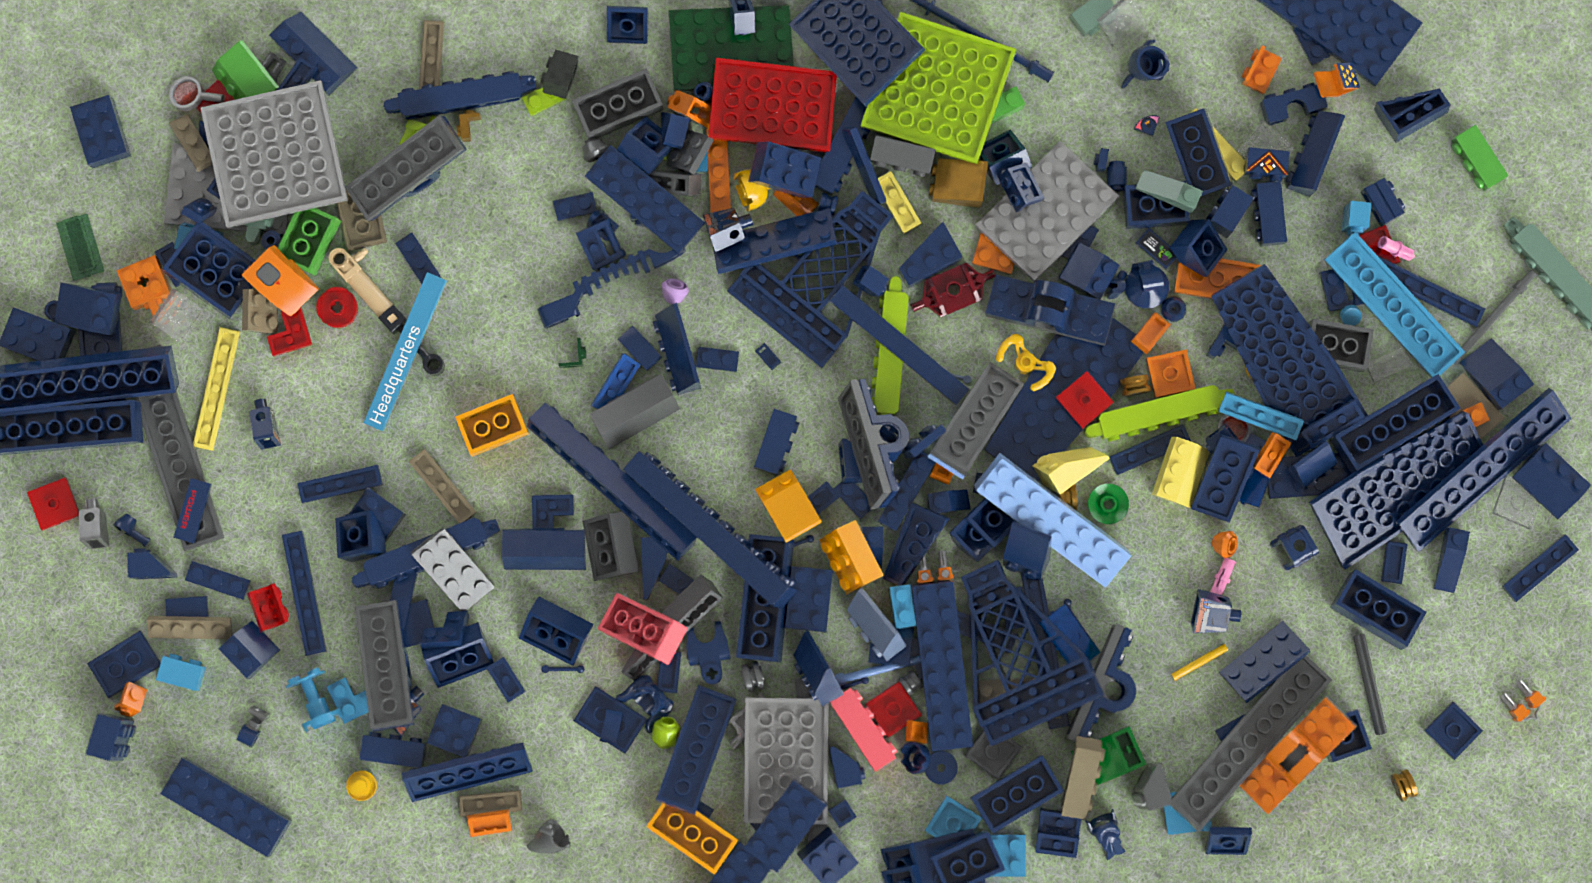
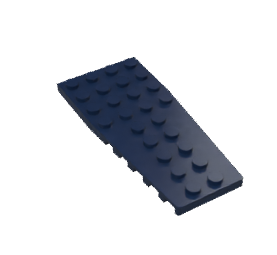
[1211,264,1368,457]
[985,317,1144,481]
[1309,411,1483,570]

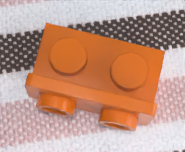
[1241,45,1282,95]

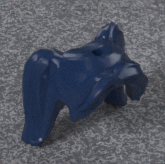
[616,675,674,733]

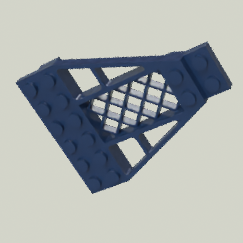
[727,191,893,369]
[961,560,1105,746]

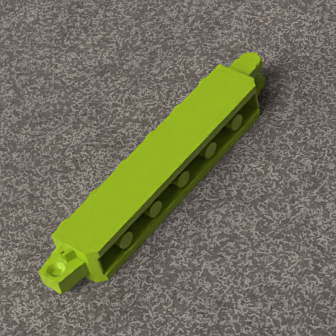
[871,276,909,416]
[1084,385,1235,442]

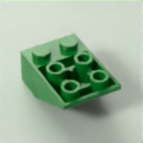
[1071,726,1147,785]

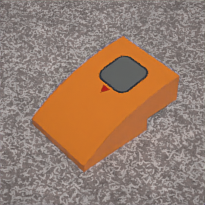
[242,245,319,316]

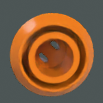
[1211,531,1238,558]

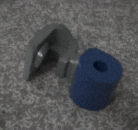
[237,705,271,748]

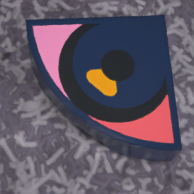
[1134,115,1160,136]

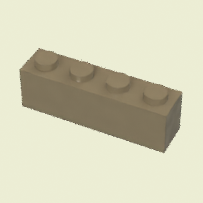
[1061,736,1105,820]

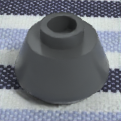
[583,137,608,162]

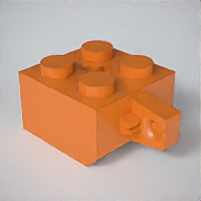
[116,255,173,318]

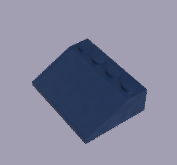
[162,222,256,319]
[652,303,701,395]

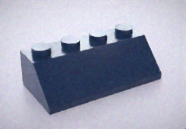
[269,12,358,96]
[1286,111,1346,197]

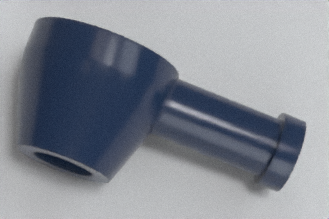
[113,513,151,547]

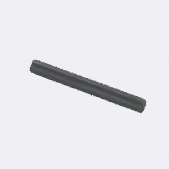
[1353,634,1387,735]

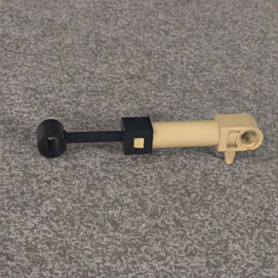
[328,248,445,376]

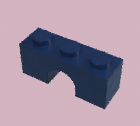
[1260,83,1328,126]

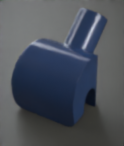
[1106,270,1127,299]

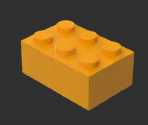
[455,394,529,457]
[819,520,883,595]

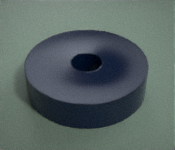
[925,751,958,785]

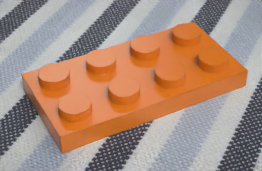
[1174,258,1261,299]

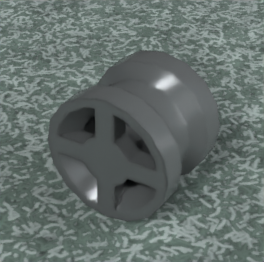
[898,670,923,696]

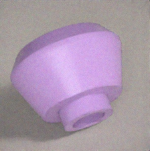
[662,279,689,304]

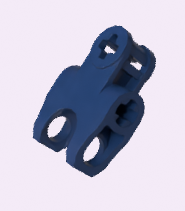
[686,621,730,685]

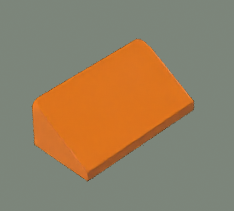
[773,190,819,216]

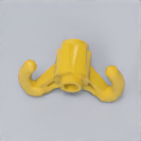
[996,334,1056,391]

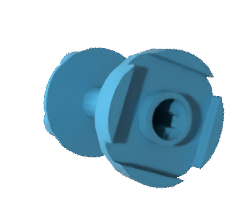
[286,667,343,733]

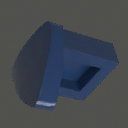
[586,209,619,242]

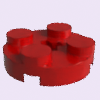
[316,287,358,328]

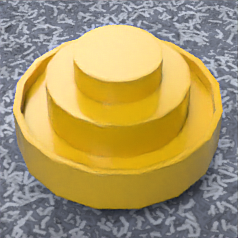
[346,770,377,801]

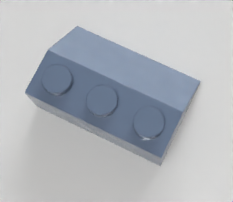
[847,588,906,661]

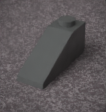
[642,170,701,196]

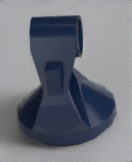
[1125,260,1169,309]

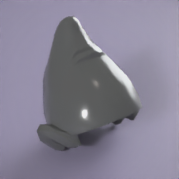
[527,819,571,854]

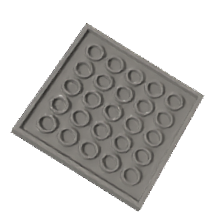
[201,80,348,228]

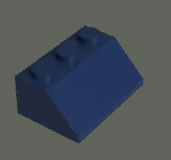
[1512,443,1591,519]
[519,596,594,666]
[420,622,494,688]
[793,630,844,706]

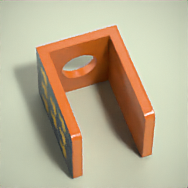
[1314,63,1360,98]

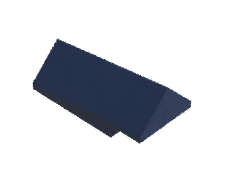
[949,498,1018,562]
[502,528,586,570]
[880,840,922,883]

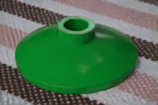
[1088,483,1129,524]

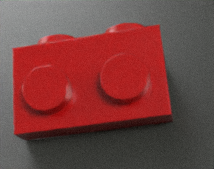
[247,583,289,632]

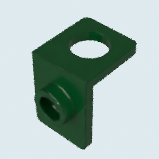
[558,338,587,368]

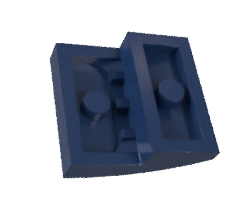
[1035,808,1082,858]

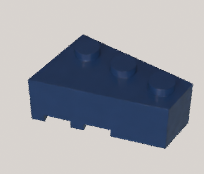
[1374,88,1451,143]
[898,222,963,289]

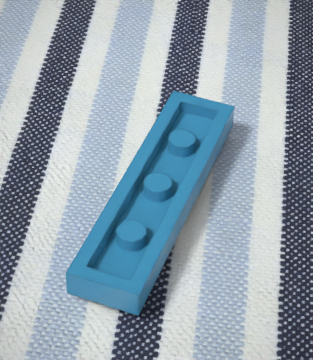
[1218,392,1304,440]

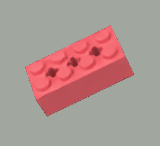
[598,593,688,665]
[830,688,897,772]

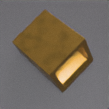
[929,159,988,208]

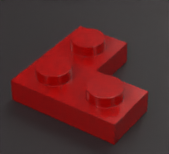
[267,307,313,357]

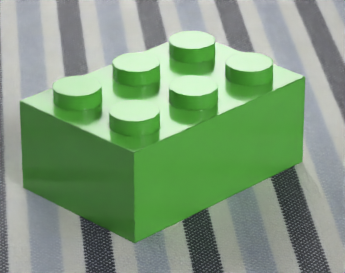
[278,208,341,276]

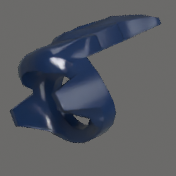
[1085,809,1125,860]

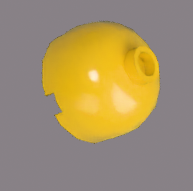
[734,169,770,211]

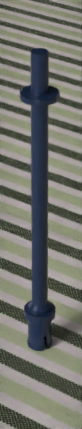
[910,0,1055,83]

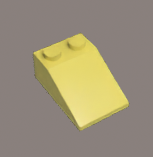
[1033,447,1109,494]

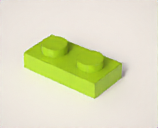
[522,87,567,116]

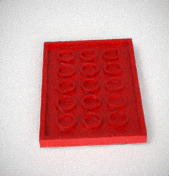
[708,58,837,152]

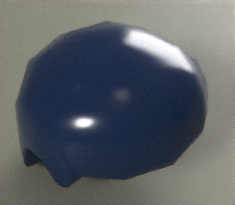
[900,742,931,775]

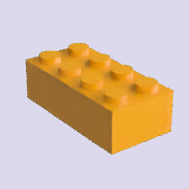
[646,803,739,875]

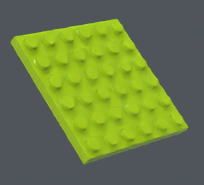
[861,12,1016,164]

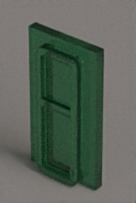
[56,214,105,281]

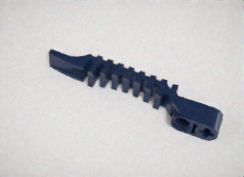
[537,248,686,329]

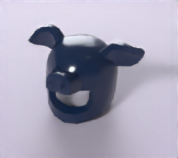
[1121,39,1170,89]

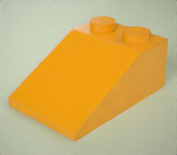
[755,469,822,542]

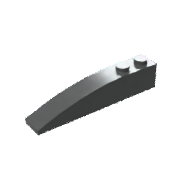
[621,575,723,681]

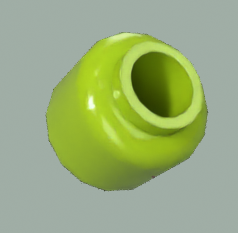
[652,717,680,749]

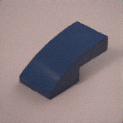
[618,326,662,371]

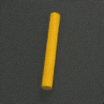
[1171,644,1228,681]

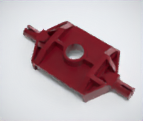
[911,263,995,318]

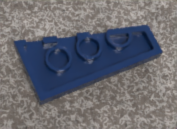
[883,503,950,586]

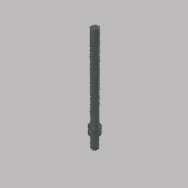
[1454,270,1537,365]

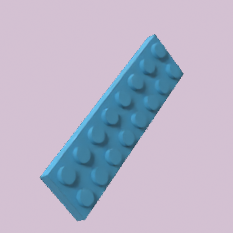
[1324,232,1465,378]

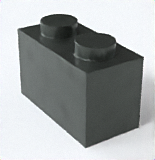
[540,49,579,99]

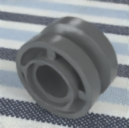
[741,661,765,693]

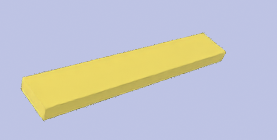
[193,327,240,451]

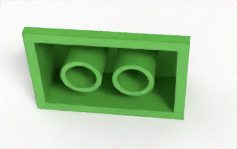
[212,40,279,100]

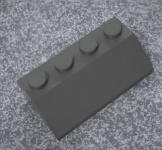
[1131,762,1173,811]

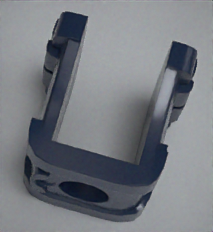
[1270,525,1319,571]

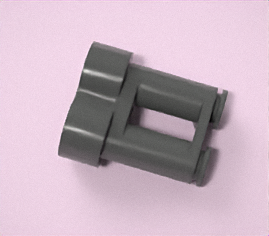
[261,52,287,83]

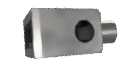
[79,498,110,549]

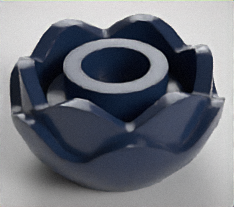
[1161,296,1186,322]

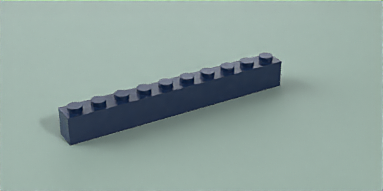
[527,403,697,561]

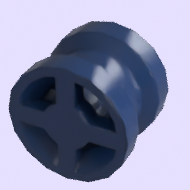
[818,193,839,216]

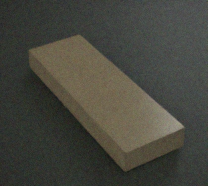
[459,790,523,817]

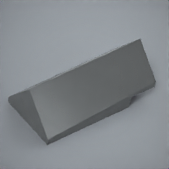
[589,373,680,449]

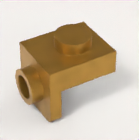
[456,110,481,142]

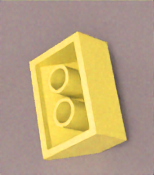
[1152,437,1210,508]

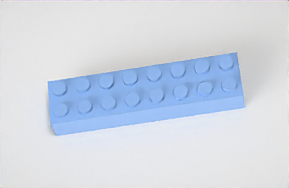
[974,453,1131,588]

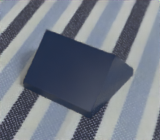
[607,6,649,44]

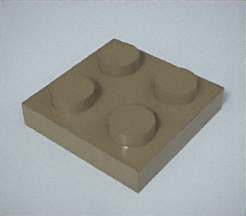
[242,289,278,335]

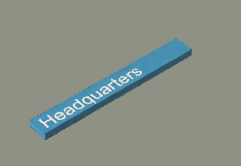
[364,272,447,431]

